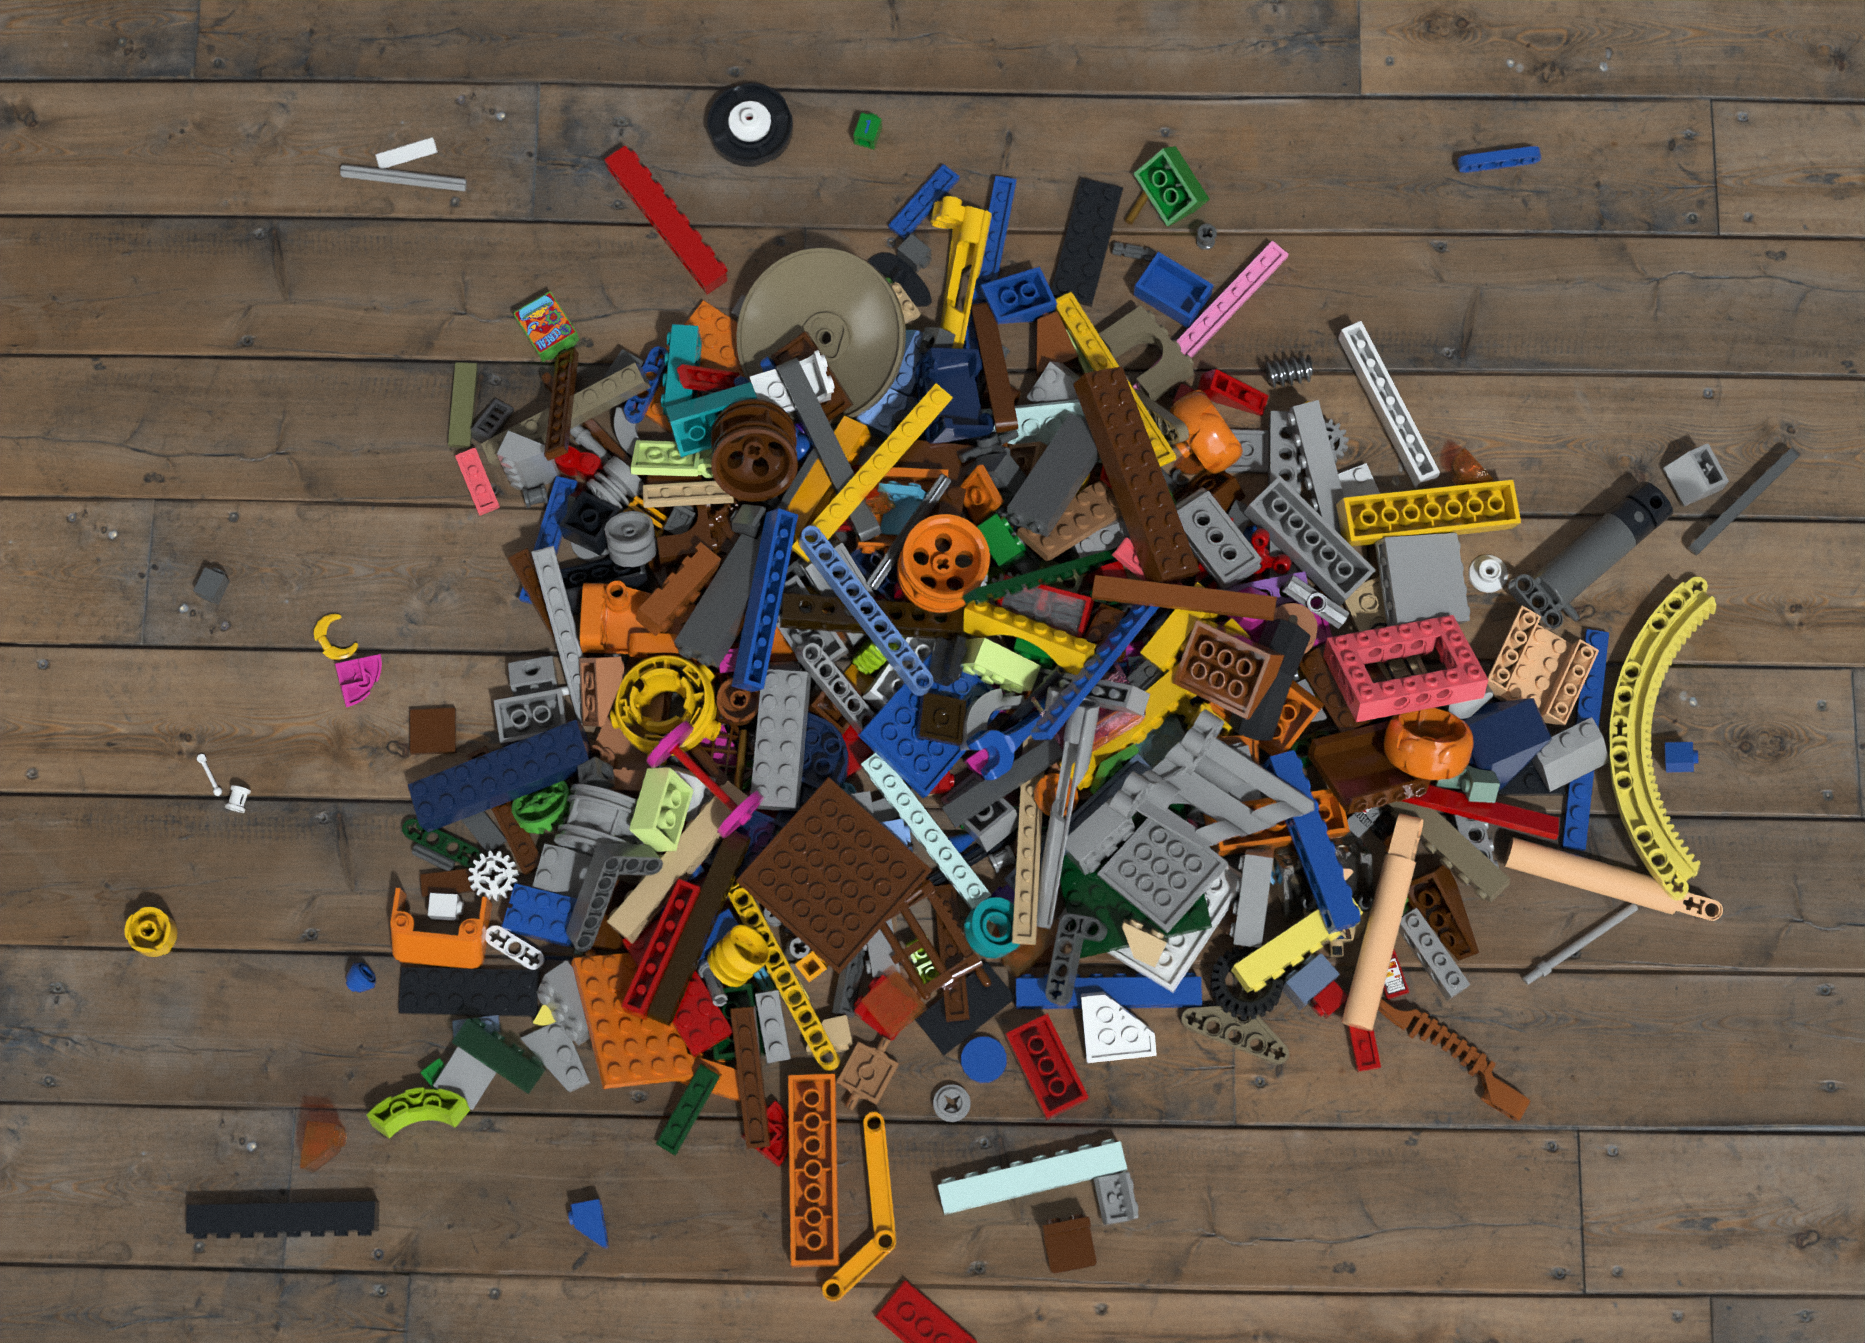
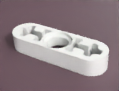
[485,925,545,970]

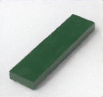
[656,1063,722,1156]

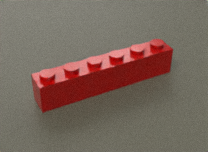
[621,879,701,1021]

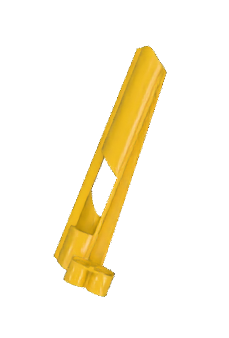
[931,196,992,349]

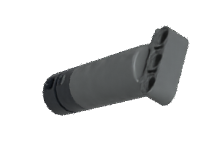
[1508,481,1673,631]

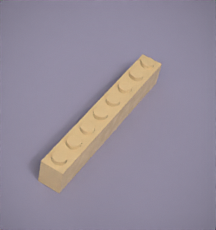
[607,781,748,944]

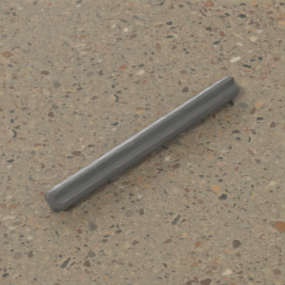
[866,474,951,590]

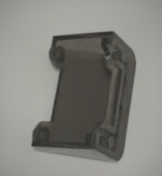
[1273,836,1373,918]

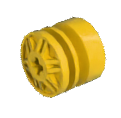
[707,925,770,987]

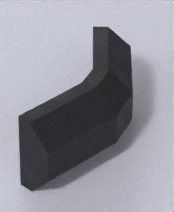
[1229,619,1311,740]

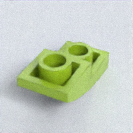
[905,935,939,984]

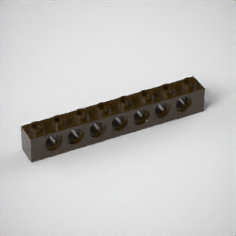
[780,592,964,641]

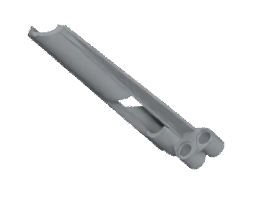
[1037,686,1100,929]

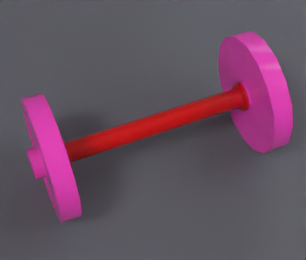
[646,721,765,838]

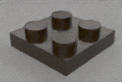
[916,693,966,746]

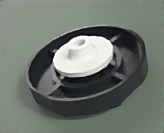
[707,83,793,167]

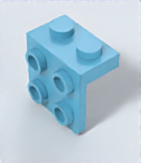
[877,481,927,536]

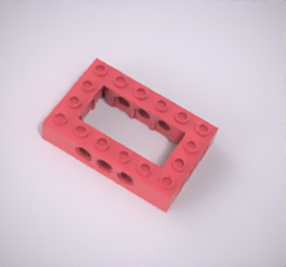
[1323,615,1488,722]

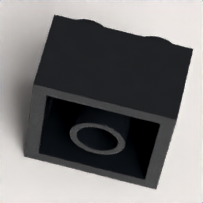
[559,491,621,556]

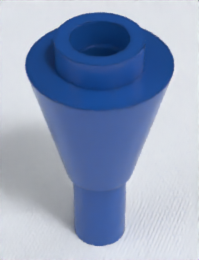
[947,833,975,854]

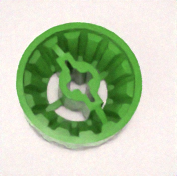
[512,781,573,834]

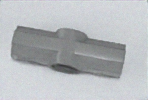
[1282,575,1349,629]

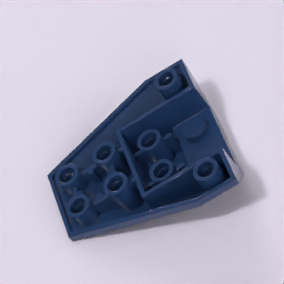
[1461,698,1552,791]

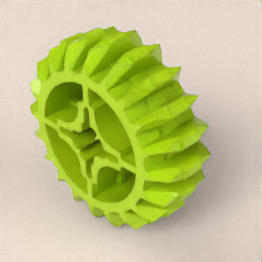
[852,637,905,675]

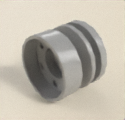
[587,456,645,513]

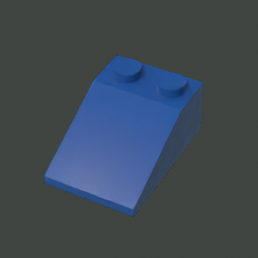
[980,267,1057,324]

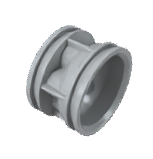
[554,784,644,857]

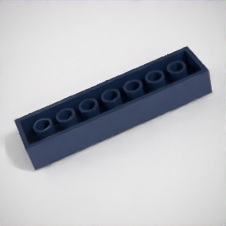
[408,720,593,832]

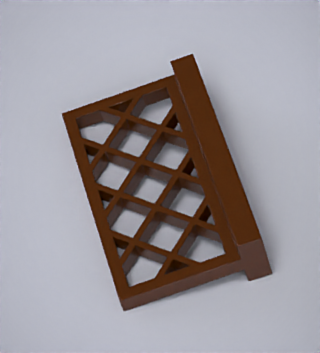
[686,702,755,786]

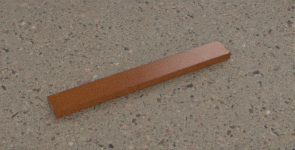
[1092,575,1277,621]

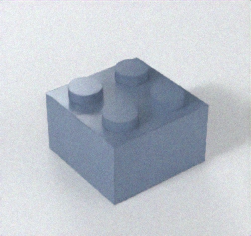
[1282,953,1339,1011]

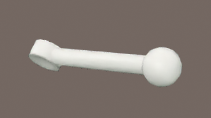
[197,754,222,796]

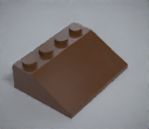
[1299,632,1388,733]

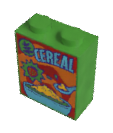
[513,291,579,362]

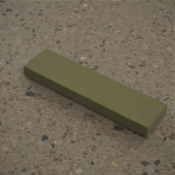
[448,362,478,448]

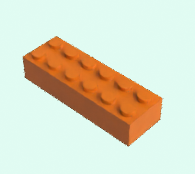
[1203,789,1350,856]

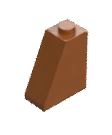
[1036,311,1078,380]

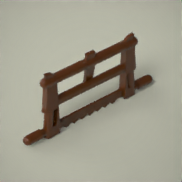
[880,878,991,1000]

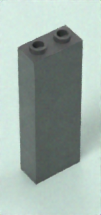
[1007,413,1100,537]
[674,534,761,668]

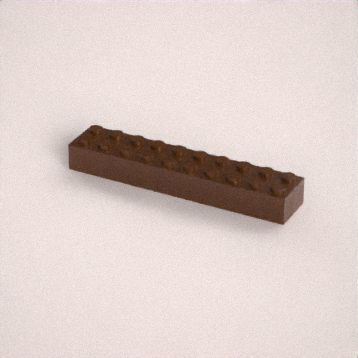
[1073,366,1199,584]

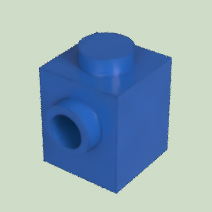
[1665,742,1698,773]

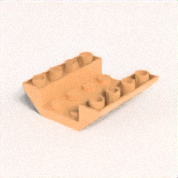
[1487,606,1599,726]

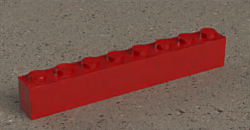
[604,145,728,295]

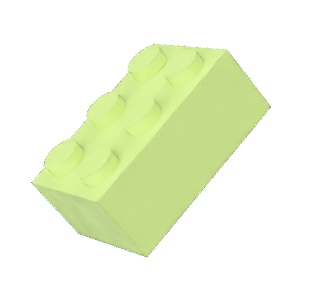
[956,638,1041,693]
[629,768,694,852]

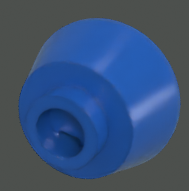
[346,963,376,993]

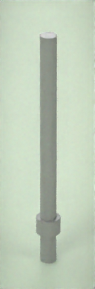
[1522,903,1638,985]

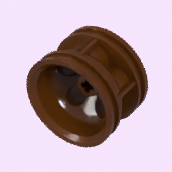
[711,399,798,502]

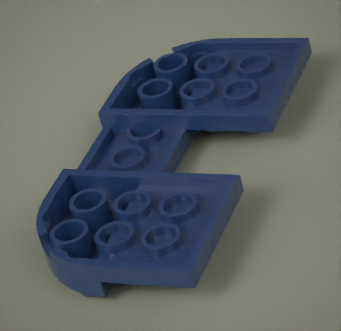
[703,712,849,878]

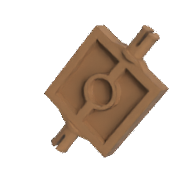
[836,1036,899,1111]

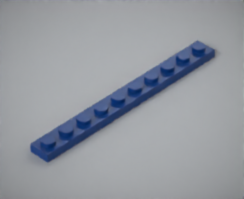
[963,176,1017,381]
[1030,604,1159,740]
[1561,629,1609,851]

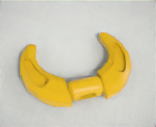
[314,614,358,660]

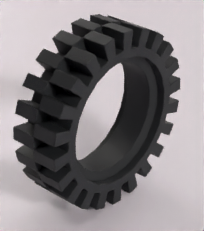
[1211,946,1284,1020]

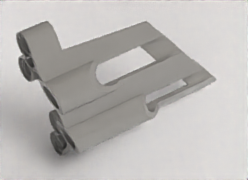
[1109,709,1314,848]

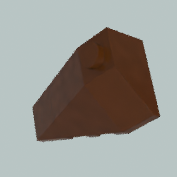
[1407,864,1479,961]

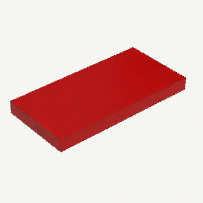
[875,1280,978,1343]

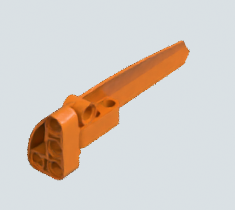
[580,581,798,662]

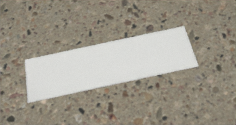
[376,137,437,169]

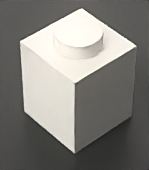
[428,893,464,921]

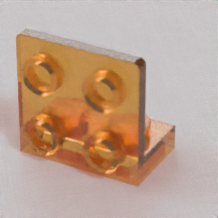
[862,972,926,1039]

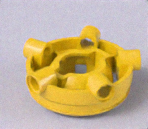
[610,655,721,766]

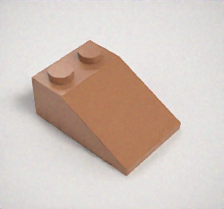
[579,657,624,727]

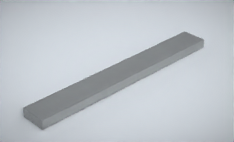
[531,546,584,725]

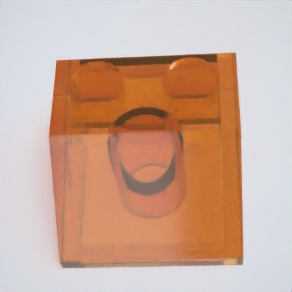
[299,1121,346,1173]

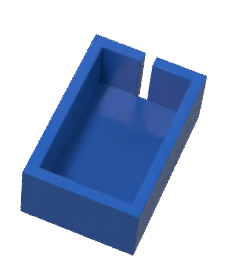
[1134,252,1214,328]
[502,883,577,948]

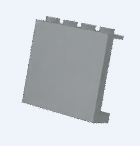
[1375,533,1470,627]

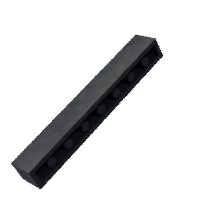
[186,1201,380,1240]

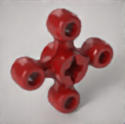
[1226,528,1292,583]

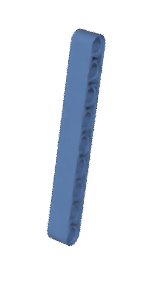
[799,526,933,696]

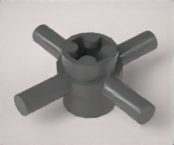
[959,430,1019,463]

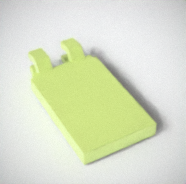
[631,440,714,478]

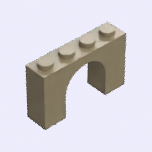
[1099,305,1194,402]

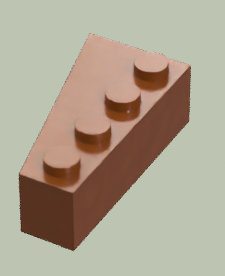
[635,542,721,636]

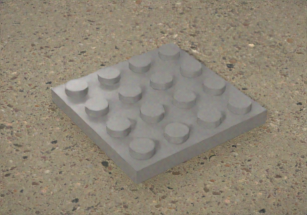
[1097,818,1228,933]

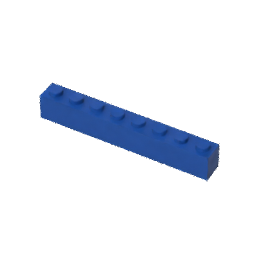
[731,508,798,692]
[1263,750,1361,934]
[1016,973,1202,1009]

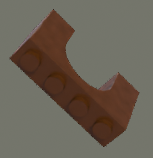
[647,475,717,567]

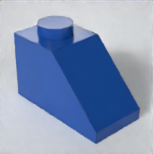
[568,1199,609,1248]

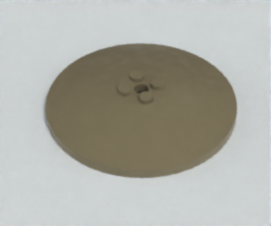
[736,248,906,425]

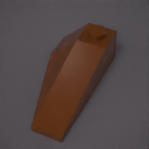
[921,485,966,570]

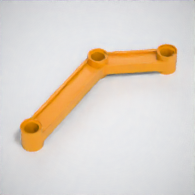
[822,1112,896,1302]

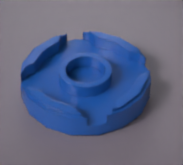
[961,1037,1007,1083]

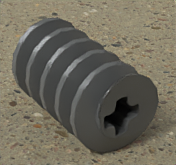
[1265,355,1313,388]

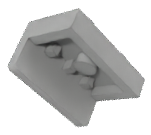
[1094,1171,1139,1225]

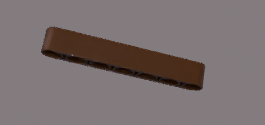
[971,302,1018,433]

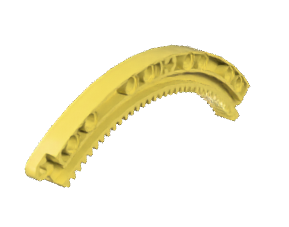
[1609,577,1716,901]

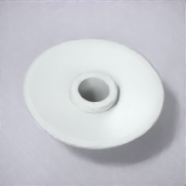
[1468,555,1508,593]

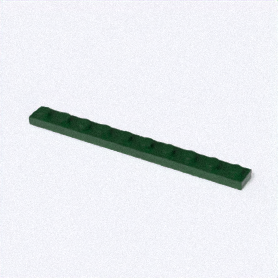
[962,548,1117,605]

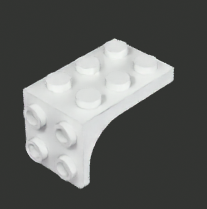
[749,350,835,413]

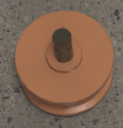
[1274,603,1317,654]

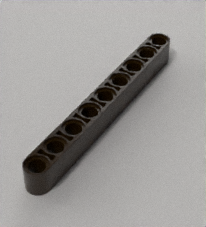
[647,831,751,1026]

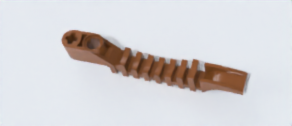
[1378,999,1531,1122]

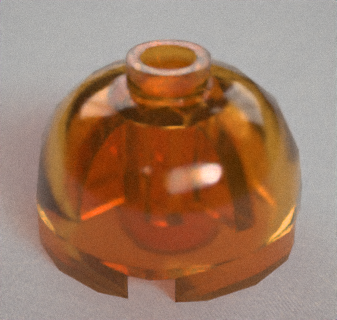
[1451,448,1494,486]

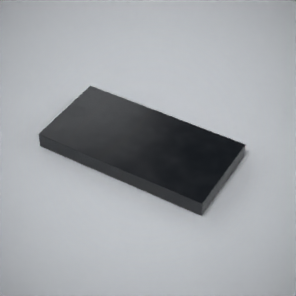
[915,962,1016,1056]

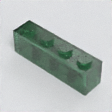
[452,1017,547,1094]

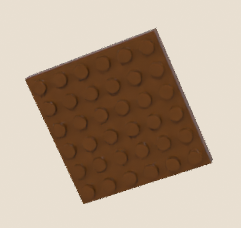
[736,778,932,974]

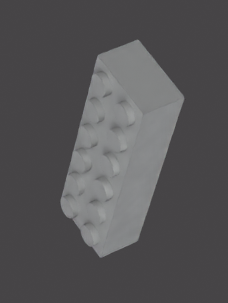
[1244,476,1376,606]
[751,669,811,812]

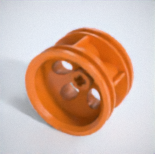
[897,514,990,613]

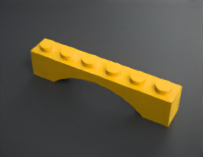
[963,602,1096,675]

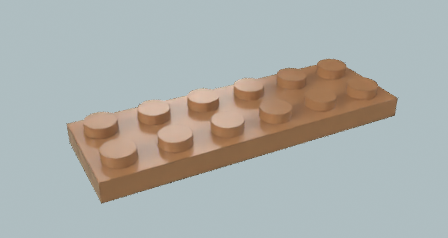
[1017,480,1122,562]

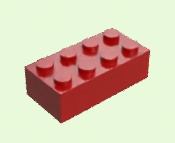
[1005,1013,1089,1121]

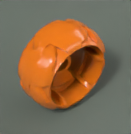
[1169,390,1243,474]
[1384,708,1474,780]

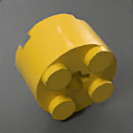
[124,907,177,957]

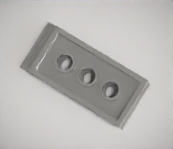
[1175,487,1262,591]
[798,538,876,647]

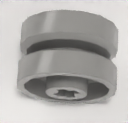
[604,511,658,567]

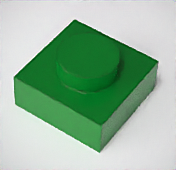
[420,1058,445,1090]

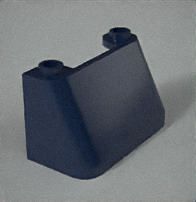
[914,348,994,444]

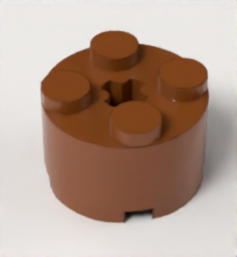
[717,678,760,726]

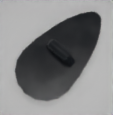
[867,253,932,307]

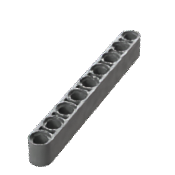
[776,358,882,542]

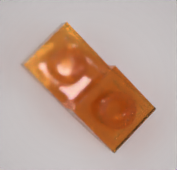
[865,492,896,515]

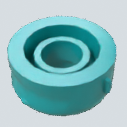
[964,897,1020,958]

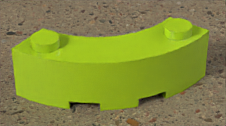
[367,1087,470,1139]

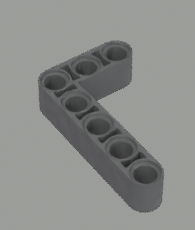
[566,844,663,952]

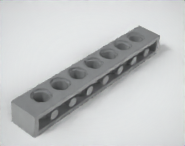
[1268,411,1301,586]

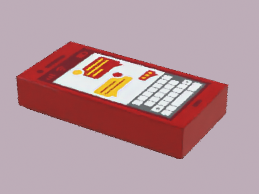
[1383,949,1410,1000]

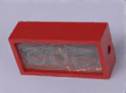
[996,575,1095,639]

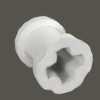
[225,785,251,813]

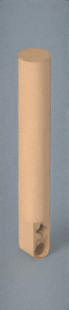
[1342,813,1423,1031]
[1504,837,1723,921]

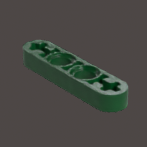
[402,819,482,868]

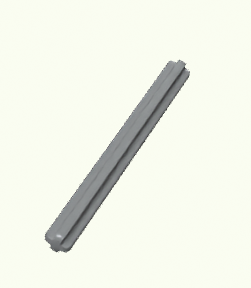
[340,164,467,191]

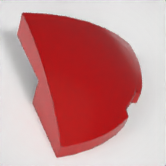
[741,1100,789,1167]

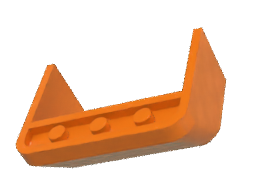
[391,888,492,969]

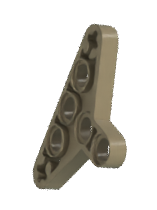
[1134,389,1189,445]
[1181,988,1289,1065]

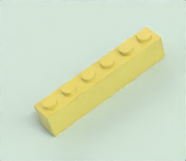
[1231,898,1363,993]

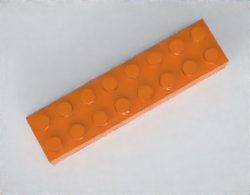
[788,1074,840,1267]

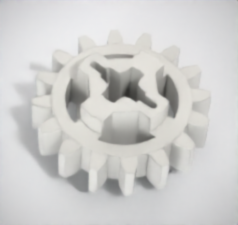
[468,851,519,901]

